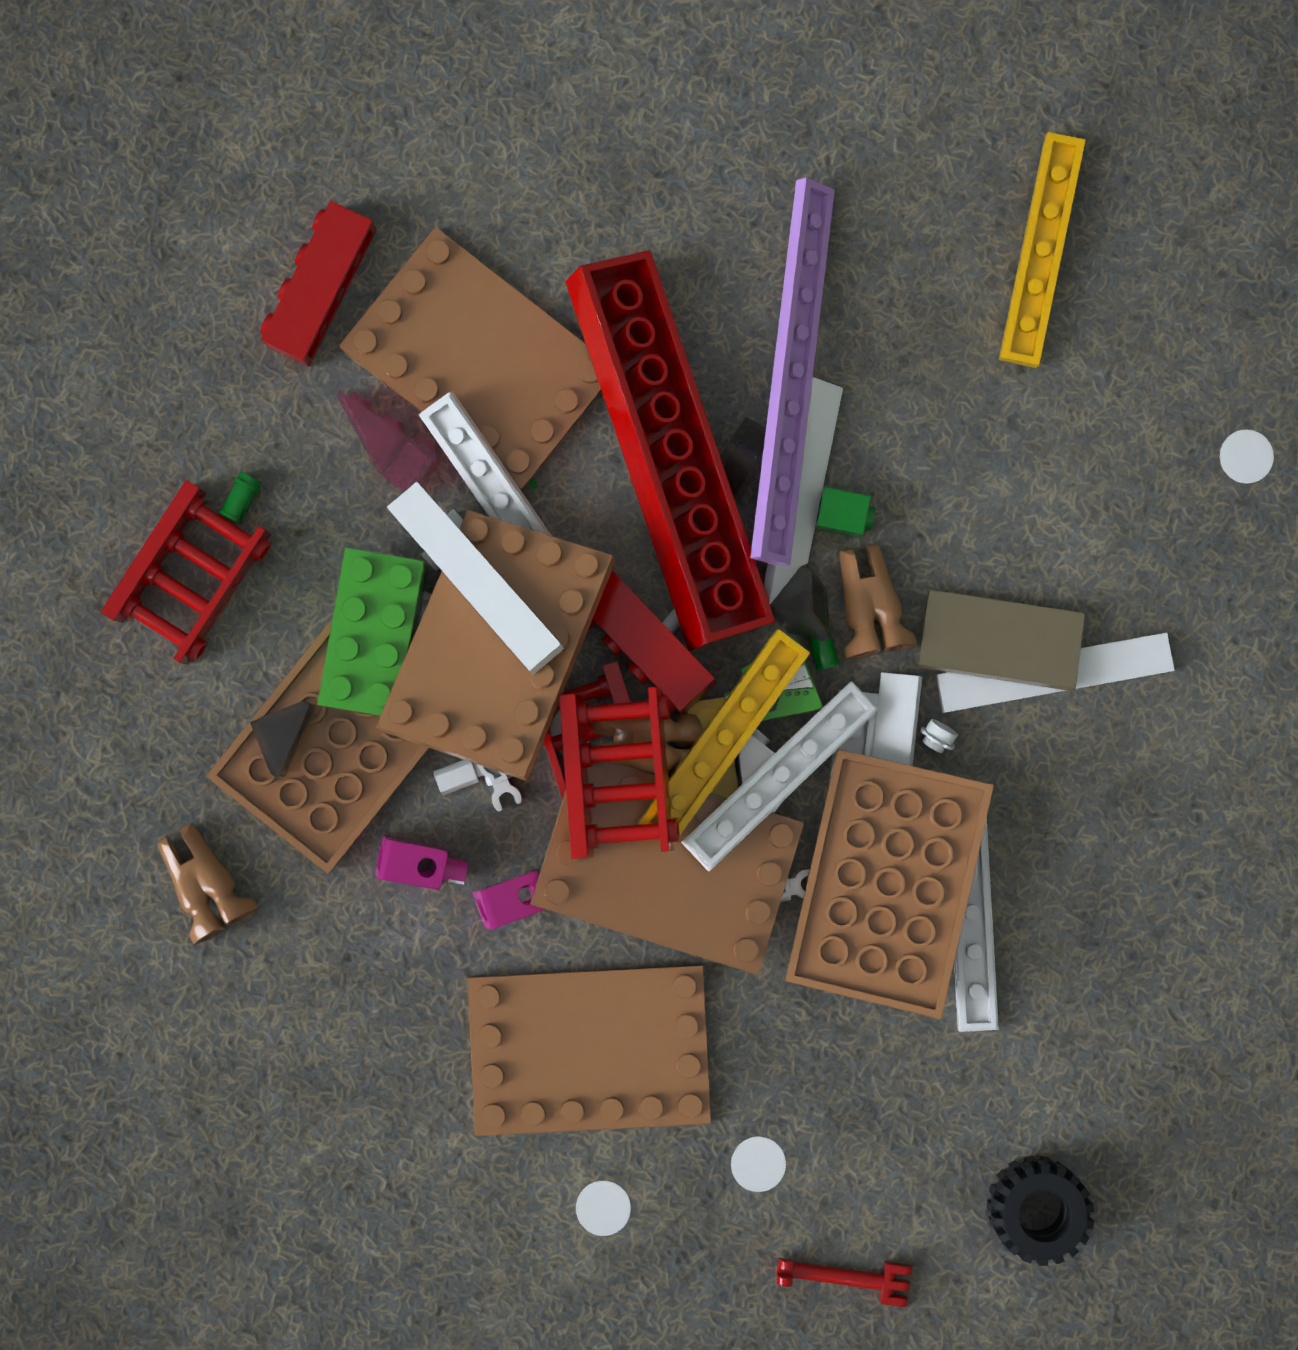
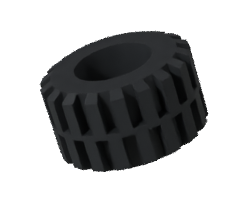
[987,1156,1094,1266]

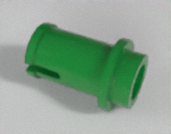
[219,472,262,524]
[803,619,840,671]

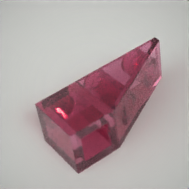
[336,390,440,492]

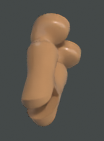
[839,543,918,660]
[592,713,703,775]
[157,823,260,945]

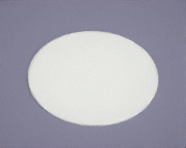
[1220,430,1274,483]
[731,1137,786,1192]
[576,1181,631,1236]

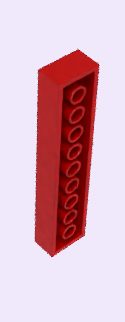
[565,250,775,651]

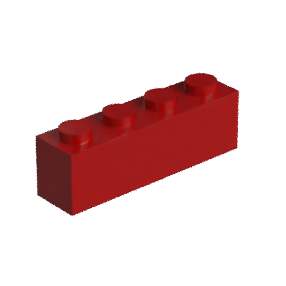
[260,200,377,367]
[589,570,717,714]

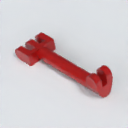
[776,1258,913,1307]

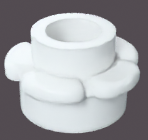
[920,719,958,753]

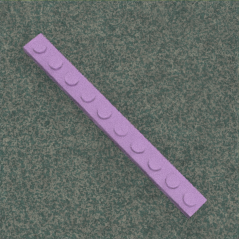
[750,177,835,567]

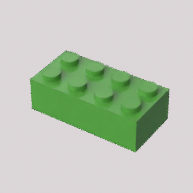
[317,547,429,716]

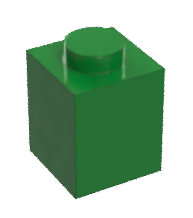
[815,487,875,538]

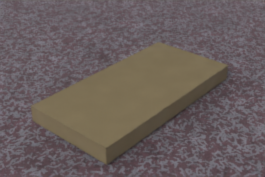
[918,589,1085,692]

